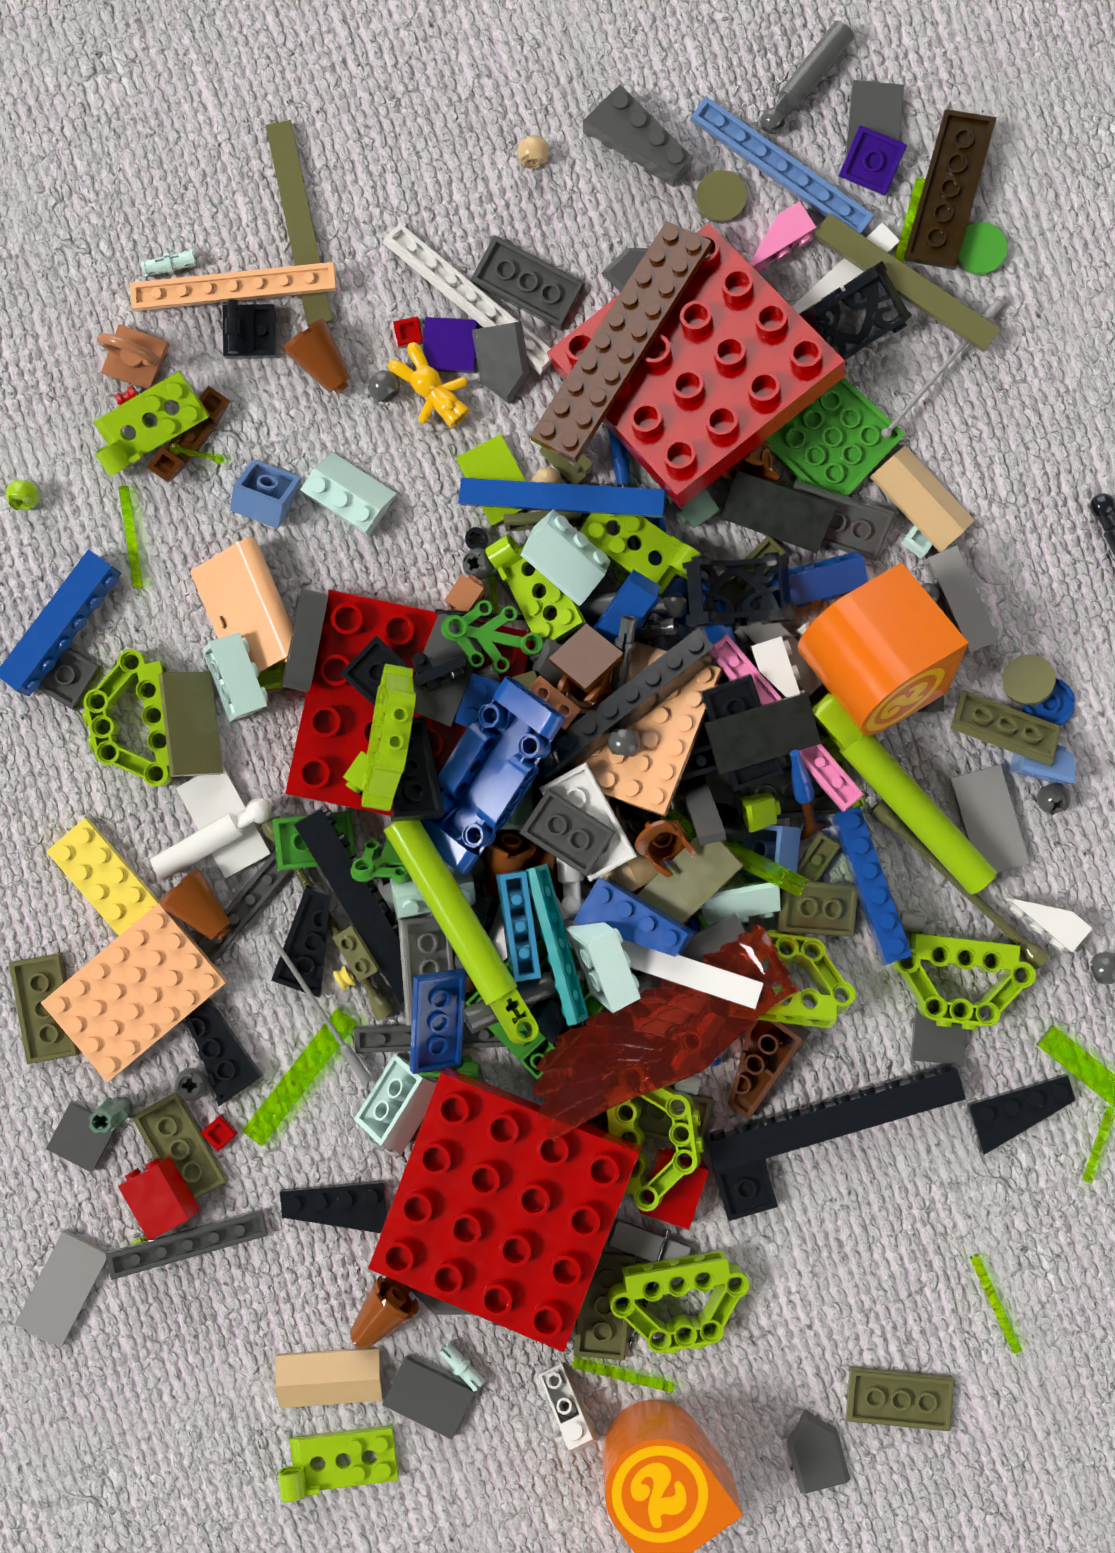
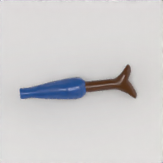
[790,749,829,840]

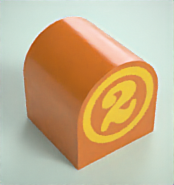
[797,562,969,735]
[602,1400,743,1553]

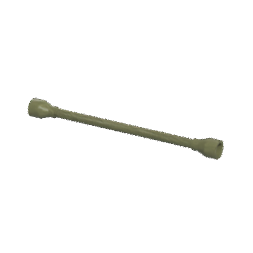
[868,799,1050,969]
[260,816,395,1021]

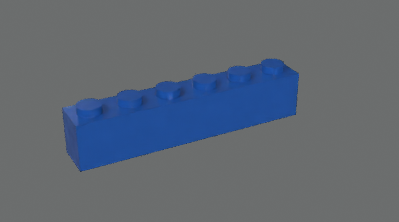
[0,549,122,696]
[832,806,912,966]

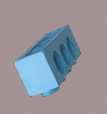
[496,870,541,982]

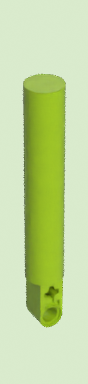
[812,693,997,894]
[383,820,539,1044]

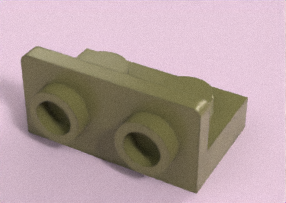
[540,447,594,485]
[332,924,380,982]

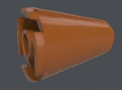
[282,318,350,394]
[485,829,537,896]
[159,868,231,940]
[350,1275,419,1348]

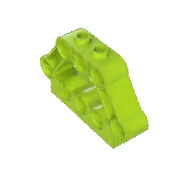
[82,649,173,787]
[361,663,416,811]
[715,930,856,1029]
[891,933,1036,1030]
[604,1065,704,1211]
[607,1250,750,1354]

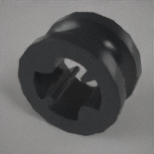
[465,527,488,550]

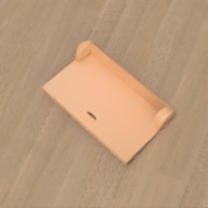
[190,537,293,673]

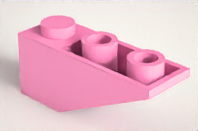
[749,201,816,274]

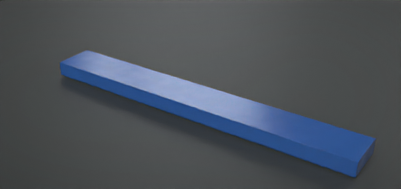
[458,478,666,518]

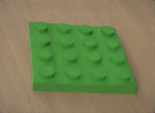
[766,377,905,496]

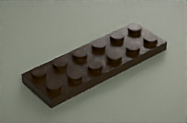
[904,109,996,270]

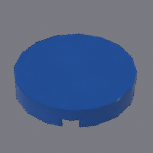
[1022,678,1075,726]

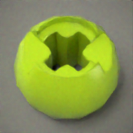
[6,480,39,511]

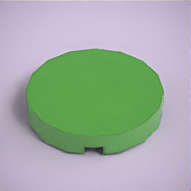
[958,222,1007,275]

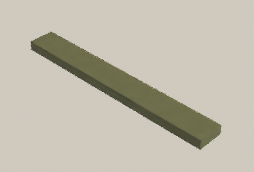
[266,120,333,328]
[813,213,1000,353]

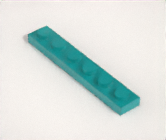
[526,863,589,1026]

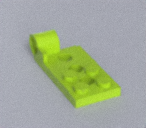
[93,370,210,477]
[578,513,702,595]
[485,534,586,649]
[278,1425,399,1502]

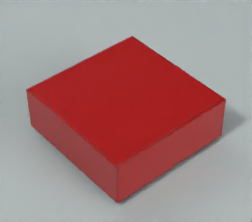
[393,316,424,349]
[200,1114,239,1152]

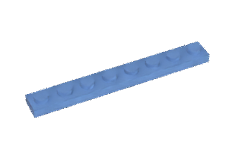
[690,96,874,234]

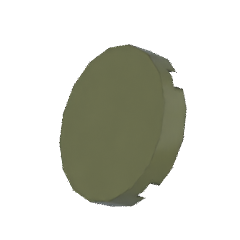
[695,170,747,224]
[1002,654,1056,706]

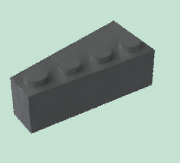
[583,84,693,187]

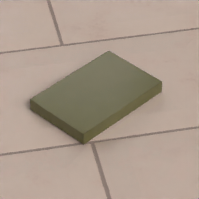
[778,879,858,937]

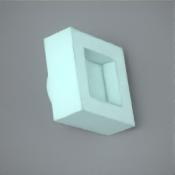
[901,525,933,559]

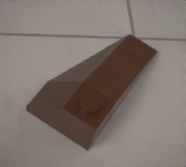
[728,1019,811,1120]

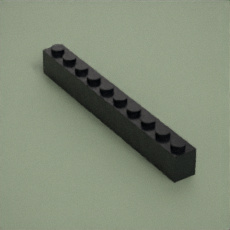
[705,1063,966,1173]

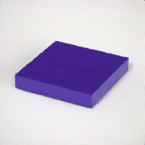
[838,125,907,196]
[423,317,477,373]

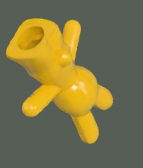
[388,342,470,429]

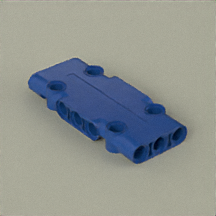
[420,676,566,875]

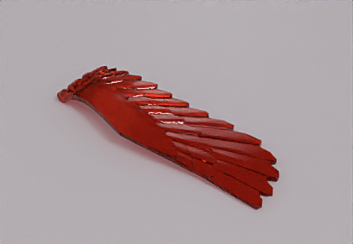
[533,925,800,1141]

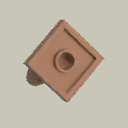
[97,324,169,390]

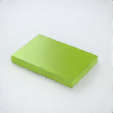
[455,434,526,527]

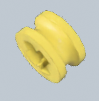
[333,965,357,991]

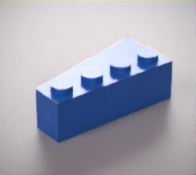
[573,876,695,957]

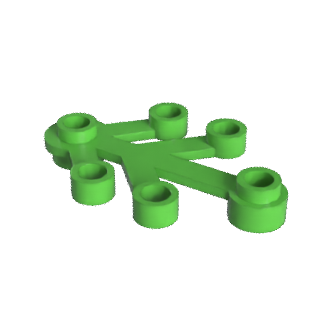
[441,600,543,674]
[351,834,409,884]

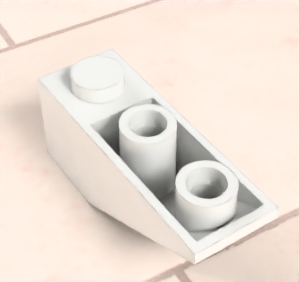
[750,636,805,698]
[1005,898,1092,952]
[539,1363,598,1453]

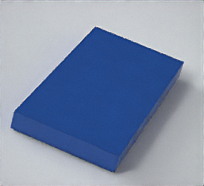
[410,968,466,1074]

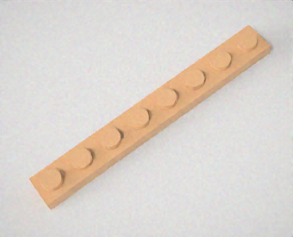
[130,262,337,311]

